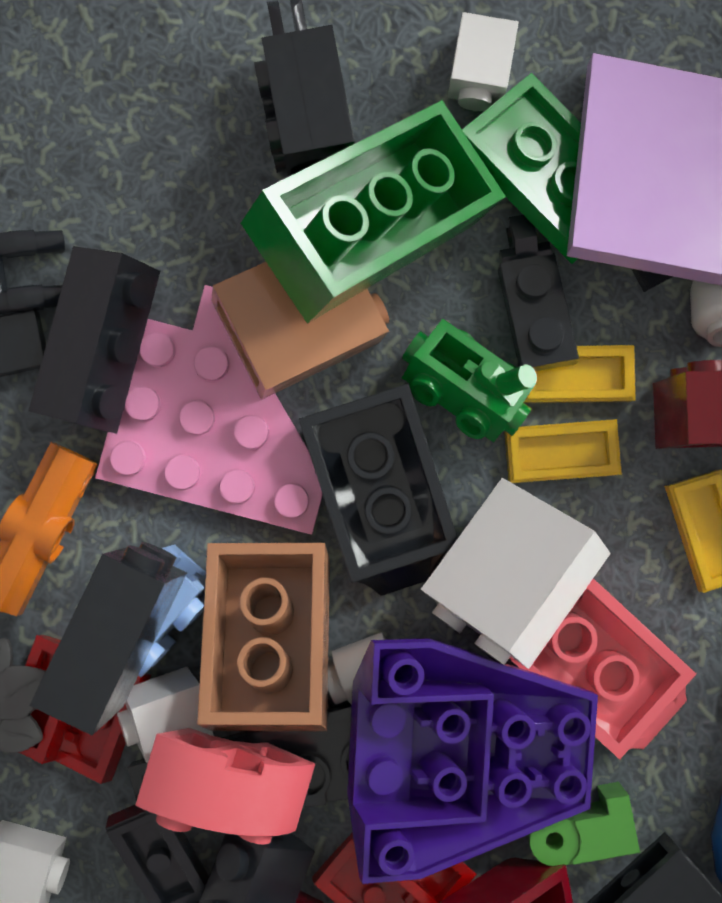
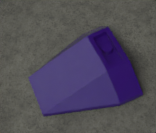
[347,639,598,884]

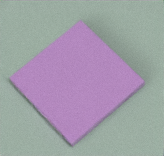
[567,53,722,286]

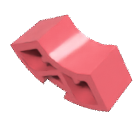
[135,728,315,845]

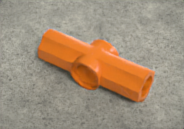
[0,442,98,617]

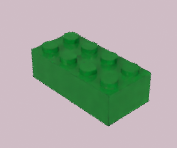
[240,100,506,324]

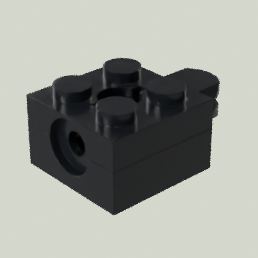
[254,0,355,177]

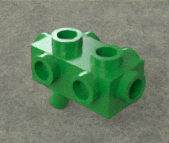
[401,319,537,443]

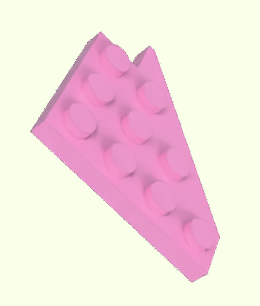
[95,285,323,535]

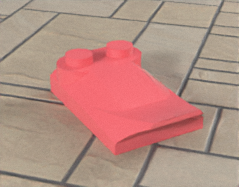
[509,578,696,759]

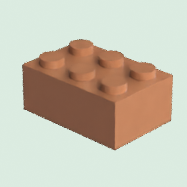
[197,543,330,731]

